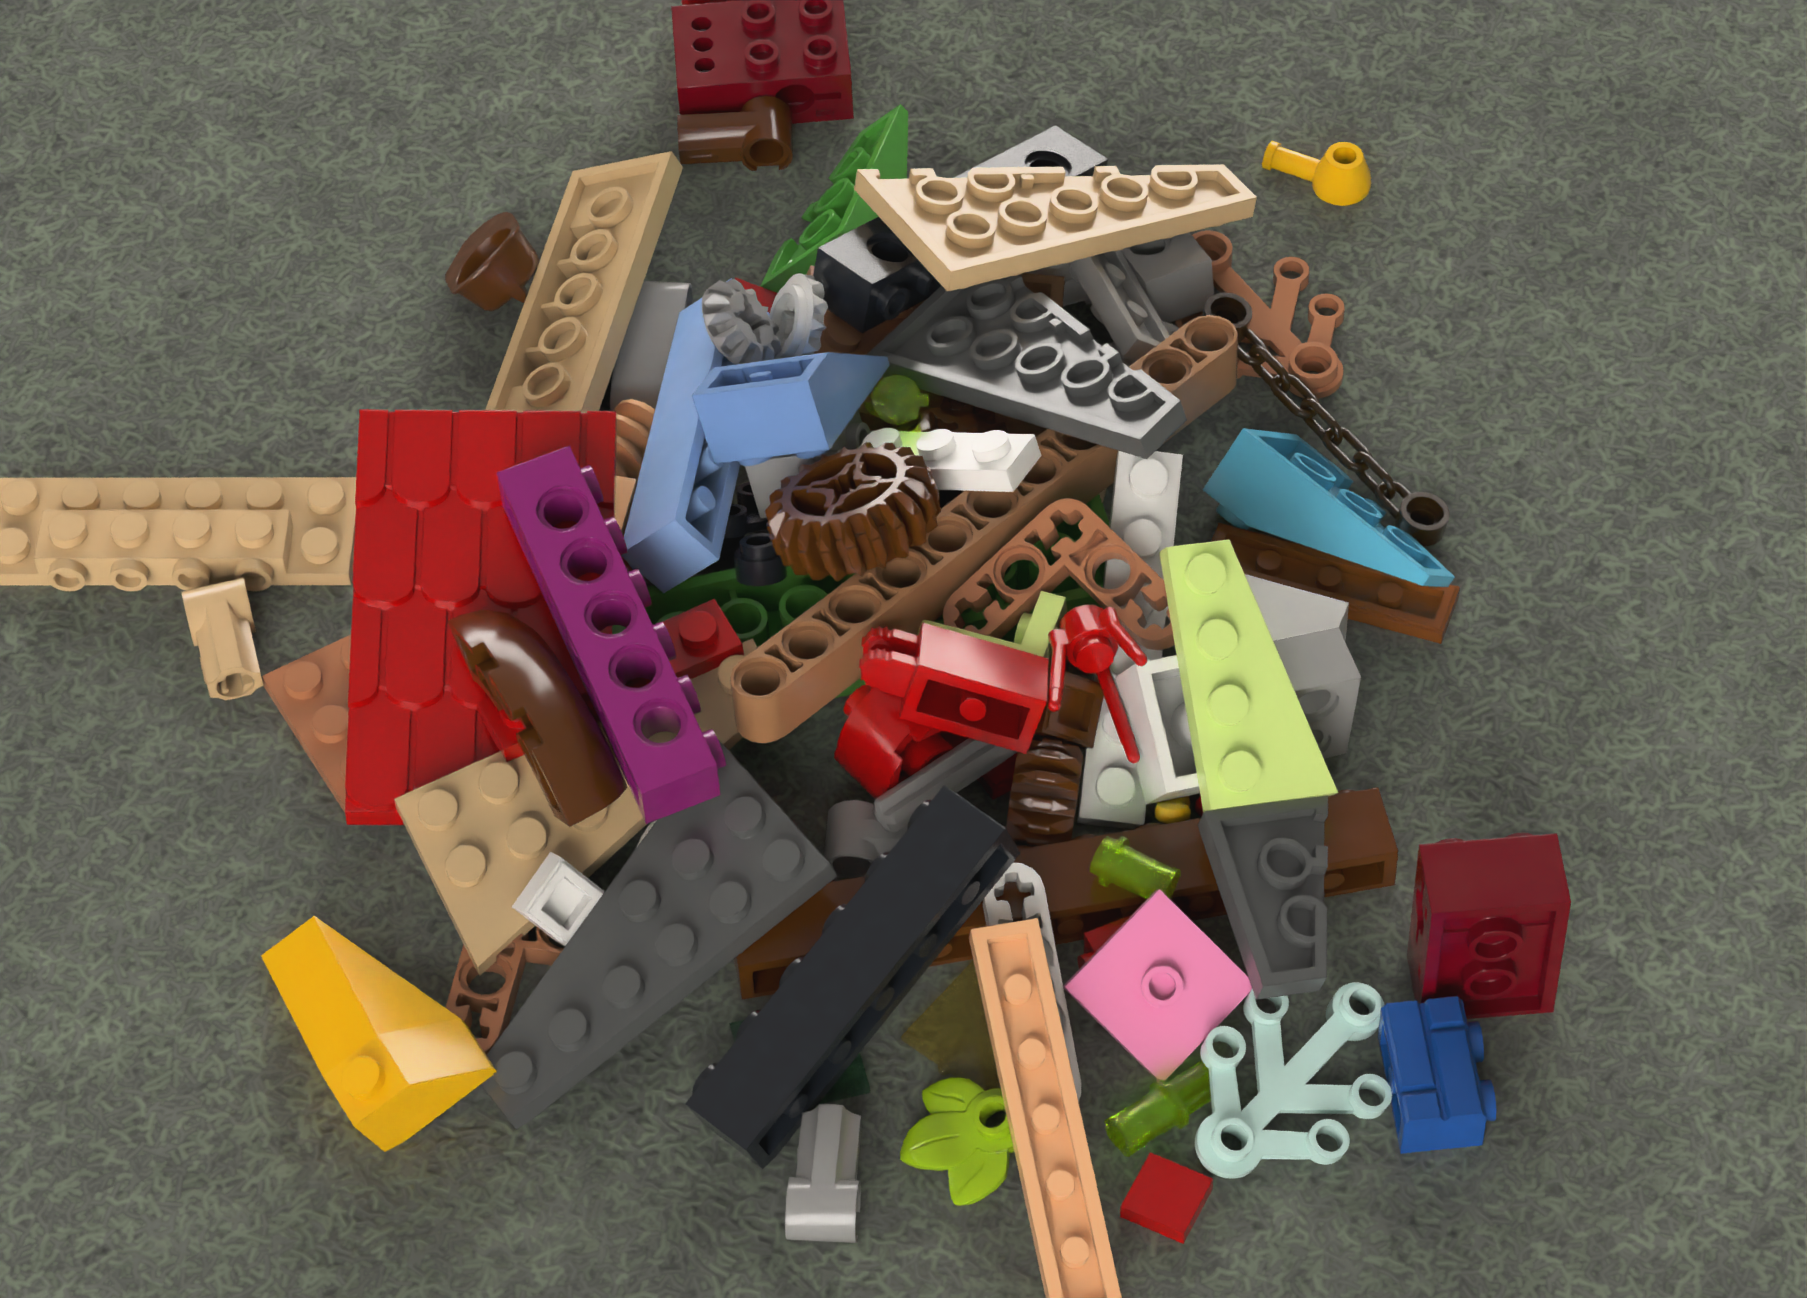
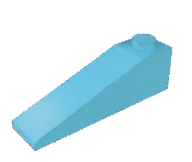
[1203,428,1455,587]

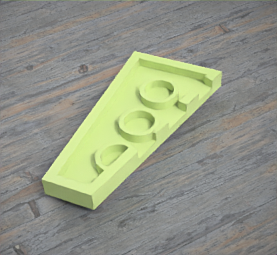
[1159,539,1338,812]

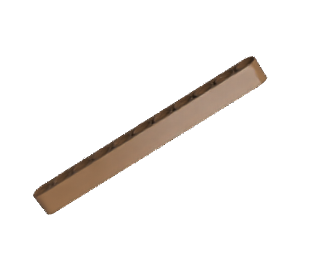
[730,315,1238,743]

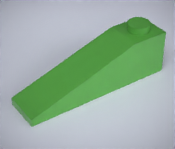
[760,104,908,293]

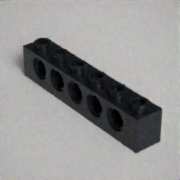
[813,125,1108,333]

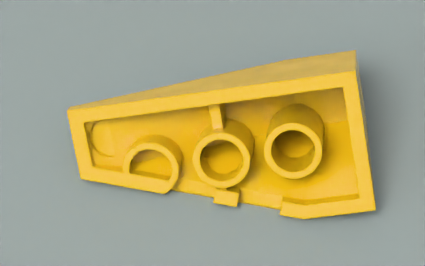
[261,916,497,1152]

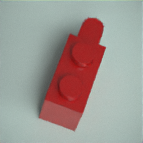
[859,623,1049,754]

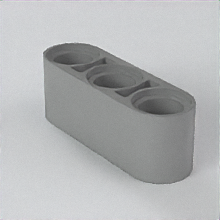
[610,281,693,411]

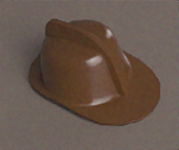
[445,212,539,312]

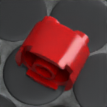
[834,685,968,799]

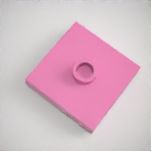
[1063,889,1252,1083]

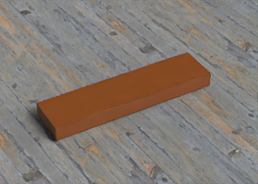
[1211,523,1460,644]

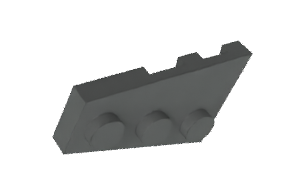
[1198,795,1328,1000]

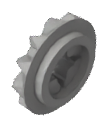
[702,279,782,365]

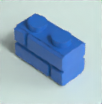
[1378,996,1496,1154]

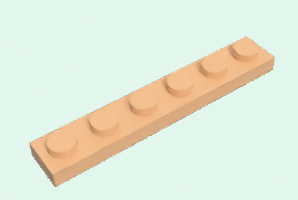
[969,918,1122,1298]

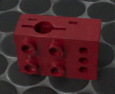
[671,0,854,124]
[1407,833,1571,1019]

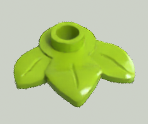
[900,1077,1014,1206]

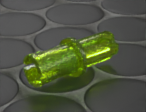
[864,375,929,425]
[1104,1060,1211,1157]

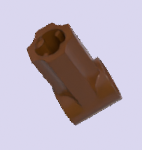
[677,96,793,171]

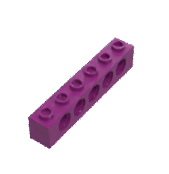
[497,445,726,824]

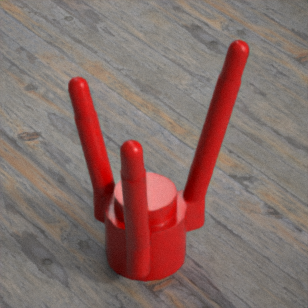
[1048,605,1148,764]

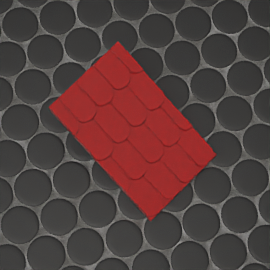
[345,409,617,825]

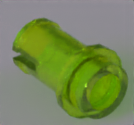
[1090,836,1181,899]

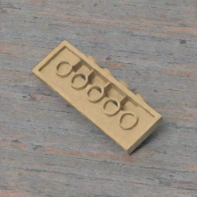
[485,151,683,413]
[0,477,356,592]

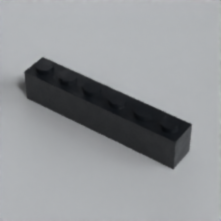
[685,785,1020,1169]

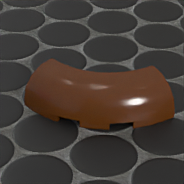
[447,609,627,827]

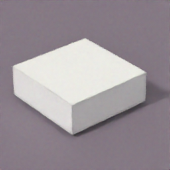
[512,852,605,946]

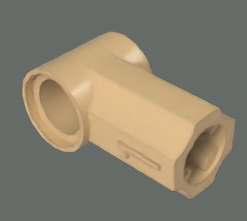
[181,578,263,701]

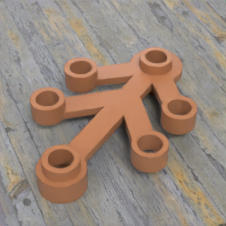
[1175,230,1345,399]

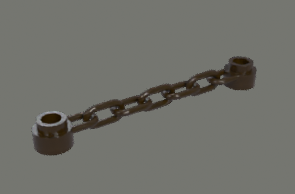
[1202,292,1450,547]

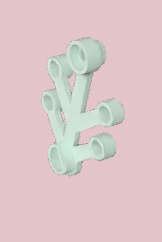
[1195,982,1392,1179]

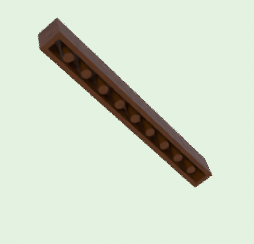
[734,787,1398,1000]

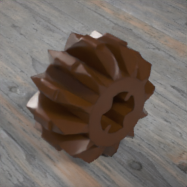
[1006,737,1083,847]

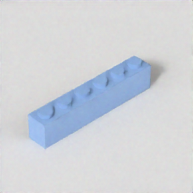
[621,278,770,593]

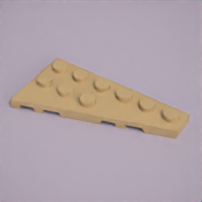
[854,164,1257,292]
[394,638,758,976]

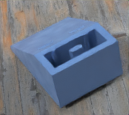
[692,352,890,466]

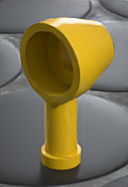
[1262,141,1371,206]

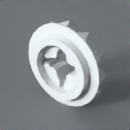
[769,273,828,359]

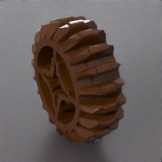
[765,442,941,581]

